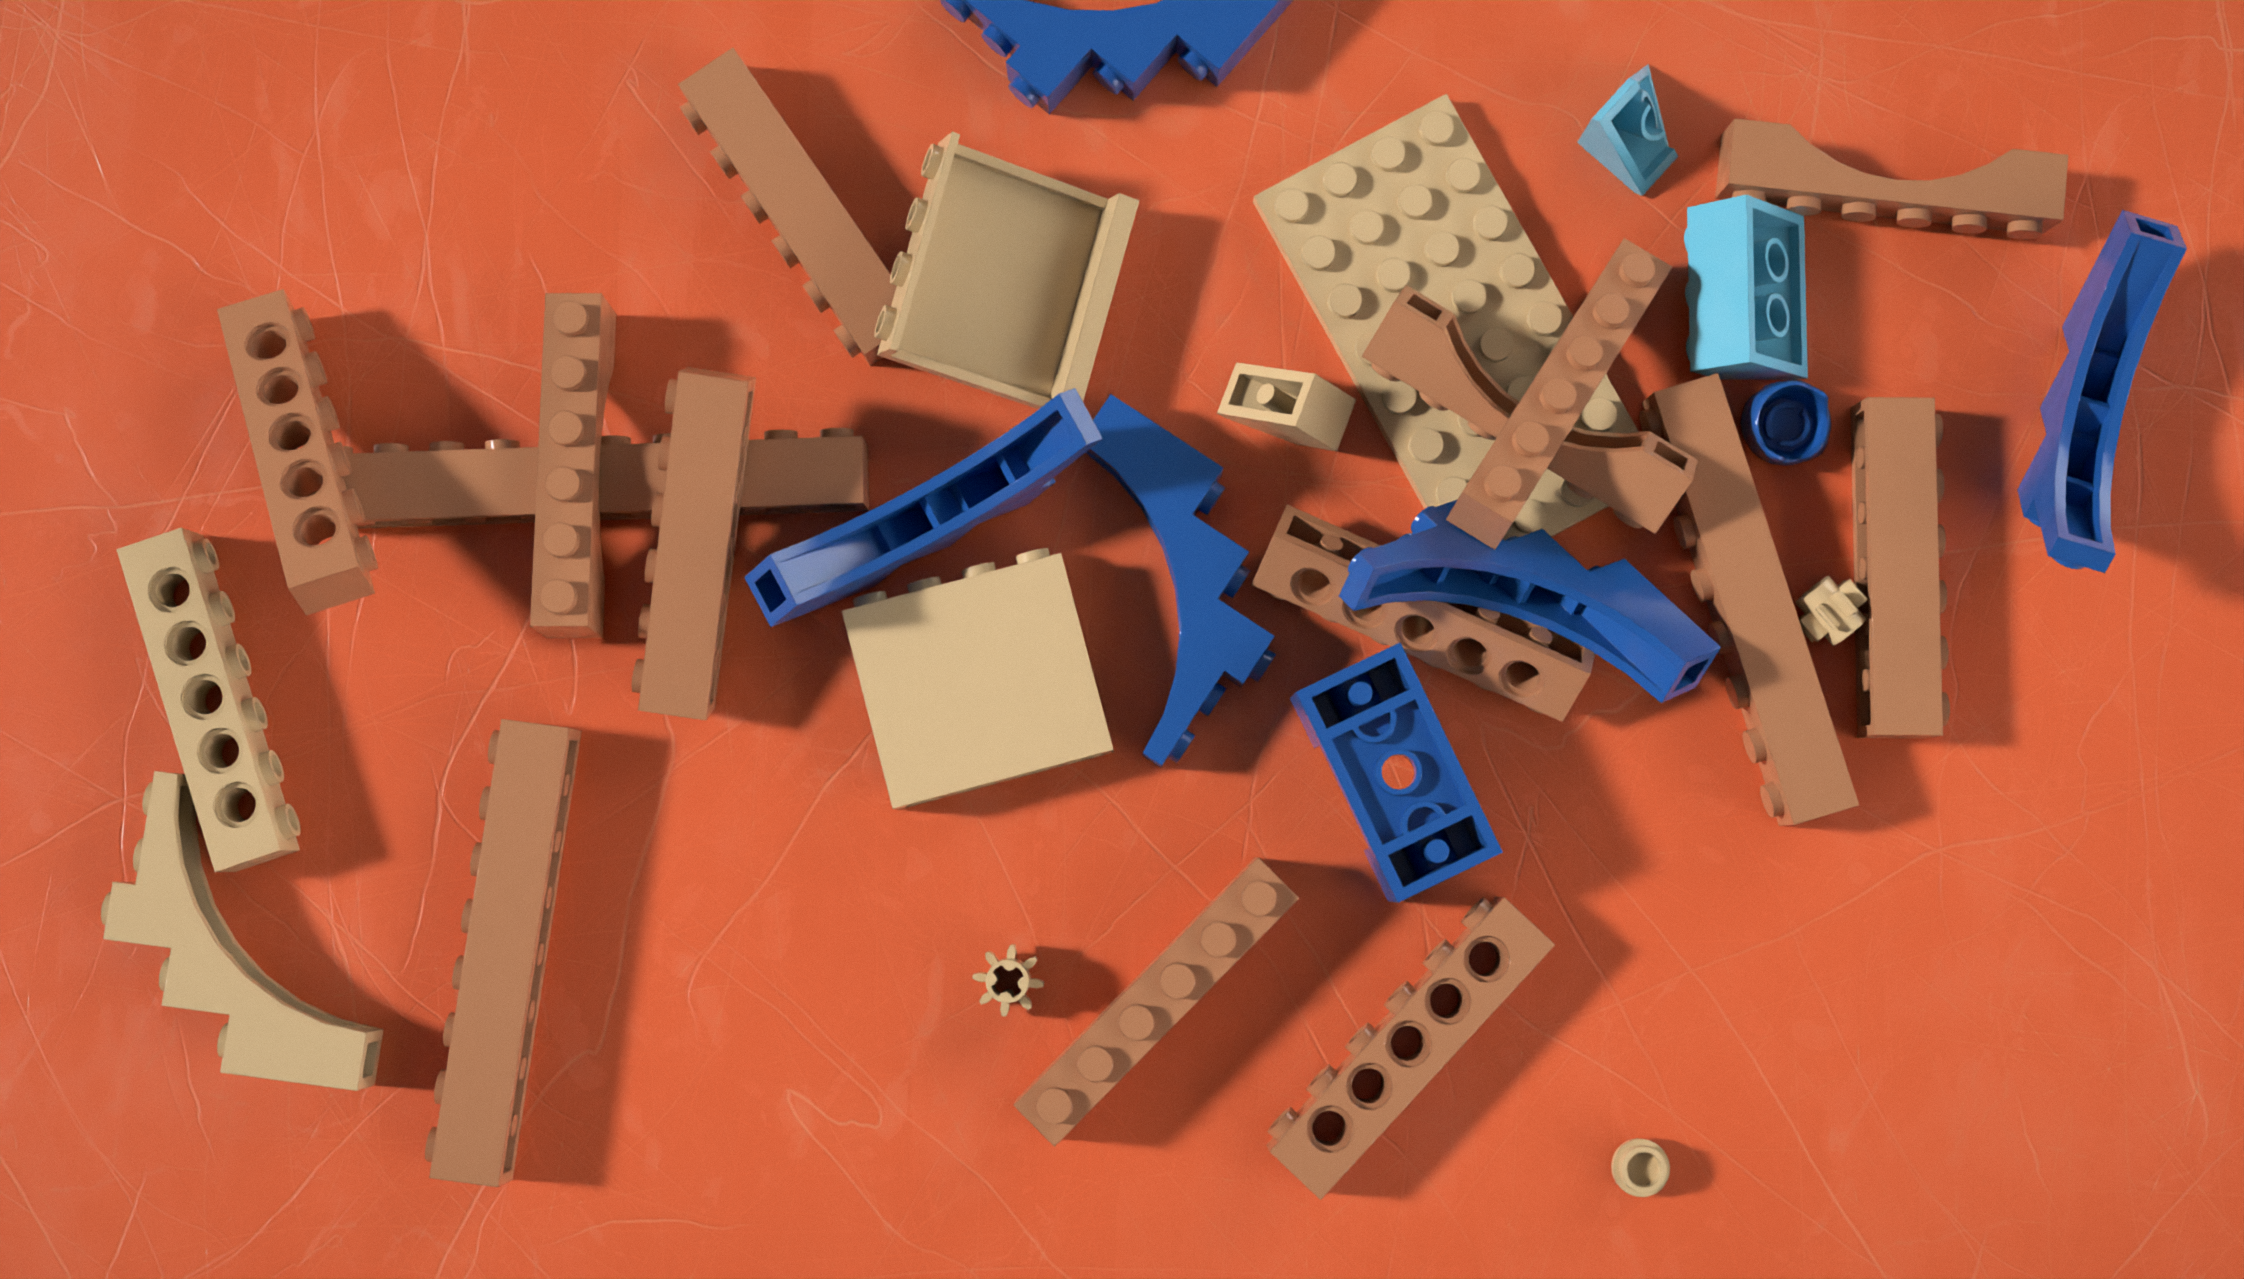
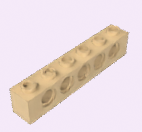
[116,528,301,872]

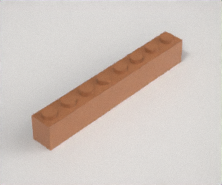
[1639,373,1859,826]
[425,719,582,1187]

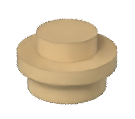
[1611,1138,1670,1197]

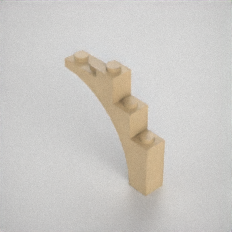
[101,771,384,1091]

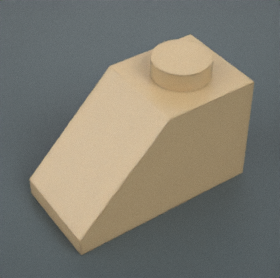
[1217,362,1356,451]

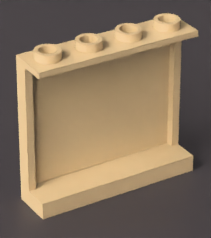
[874,131,1140,409]
[842,548,1114,810]

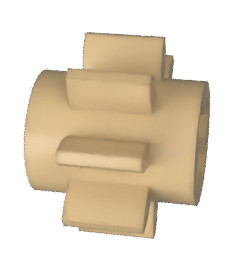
[1795,576,1868,646]
[972,944,1044,1017]

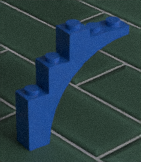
[940,0,1293,115]
[2017,210,2187,573]
[744,388,1103,627]
[1085,394,1276,768]
[1339,500,1721,703]

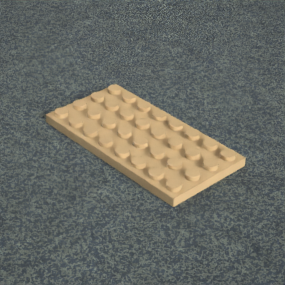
[1253,94,1639,540]

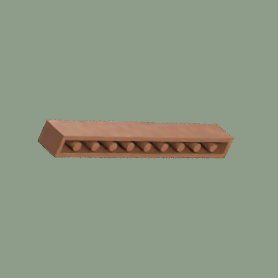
[307,428,869,529]

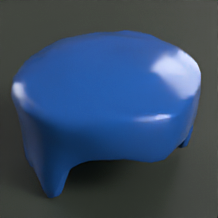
[1740,380,1832,466]

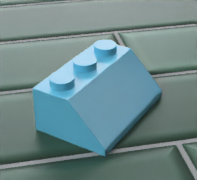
[1684,195,1808,380]

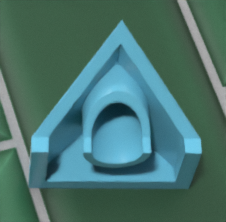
[1577,64,1678,196]

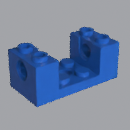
[1290,642,1503,903]

